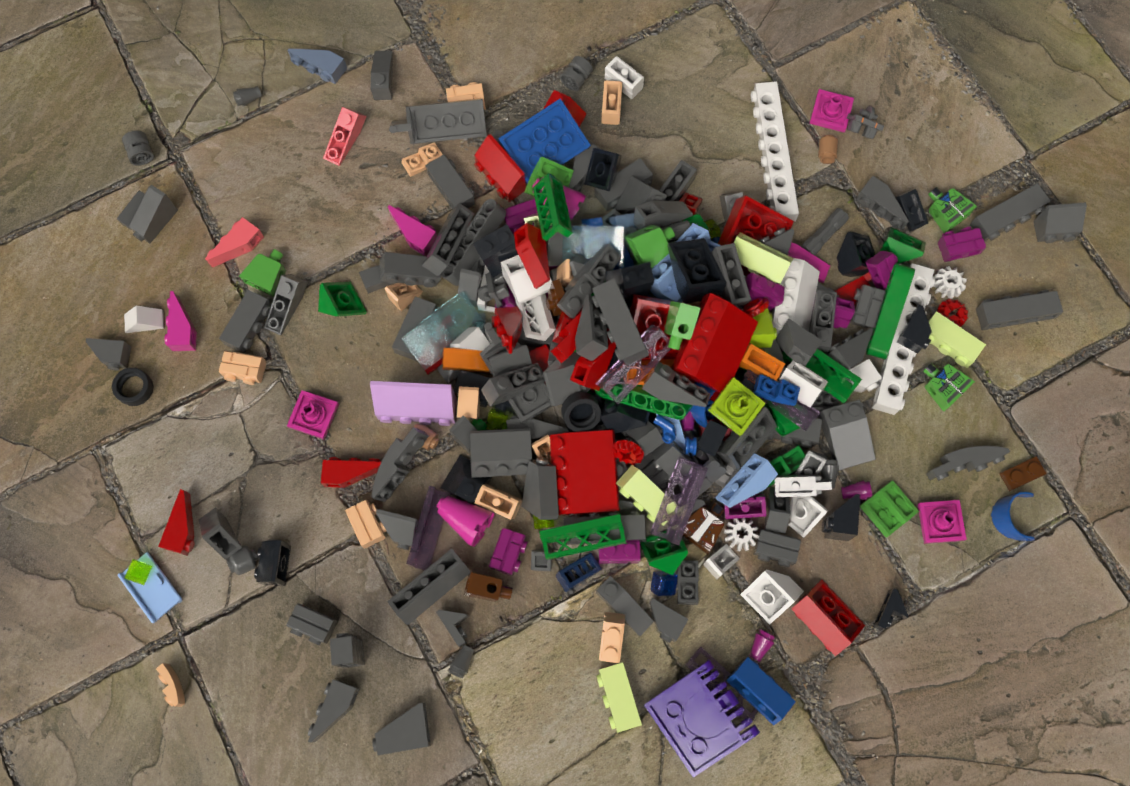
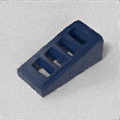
[556,552,602,593]

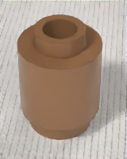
[818,135,838,164]
[414,423,440,451]

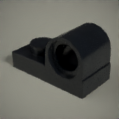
[895,189,929,231]

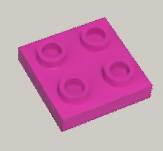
[809,89,854,133]
[287,390,339,440]
[917,500,967,544]

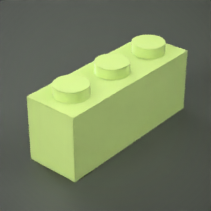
[734,232,794,283]
[928,311,986,368]
[616,465,679,526]
[596,662,642,733]

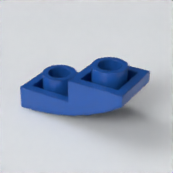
[753,374,800,406]

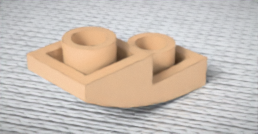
[402,142,443,177]
[156,663,185,707]

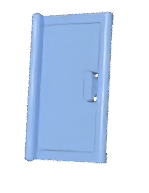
[117,552,183,623]

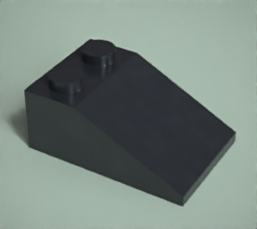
[668,238,727,304]

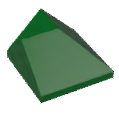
[880,227,926,264]
[318,281,367,317]
[640,528,688,575]

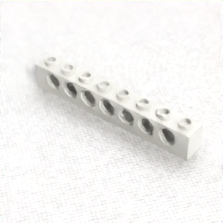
[751,82,799,222]
[872,263,935,415]

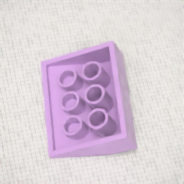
[370,381,457,426]

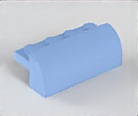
[650,223,720,303]

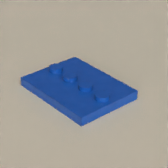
[498,99,591,184]

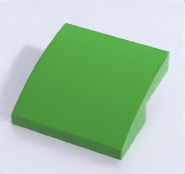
[524,157,574,197]
[860,480,919,538]

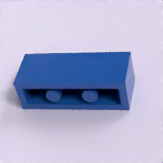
[726,657,796,726]

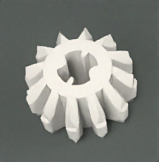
[933,266,967,299]
[724,518,759,552]

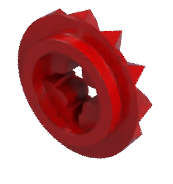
[741,298,769,318]
[937,299,969,327]
[611,440,644,465]

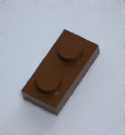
[546,279,565,317]
[1000,456,1047,492]

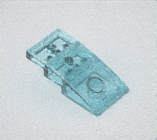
[562,225,624,267]
[401,291,484,370]

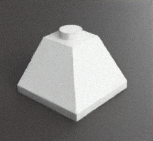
[740,569,804,624]

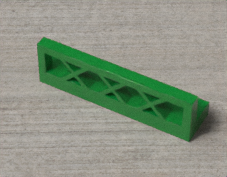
[533,173,573,241]
[782,349,862,403]
[539,514,626,560]

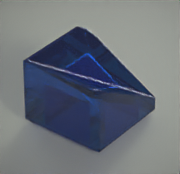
[650,571,678,596]

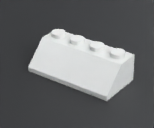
[772,258,820,336]

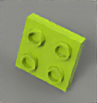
[708,377,765,436]

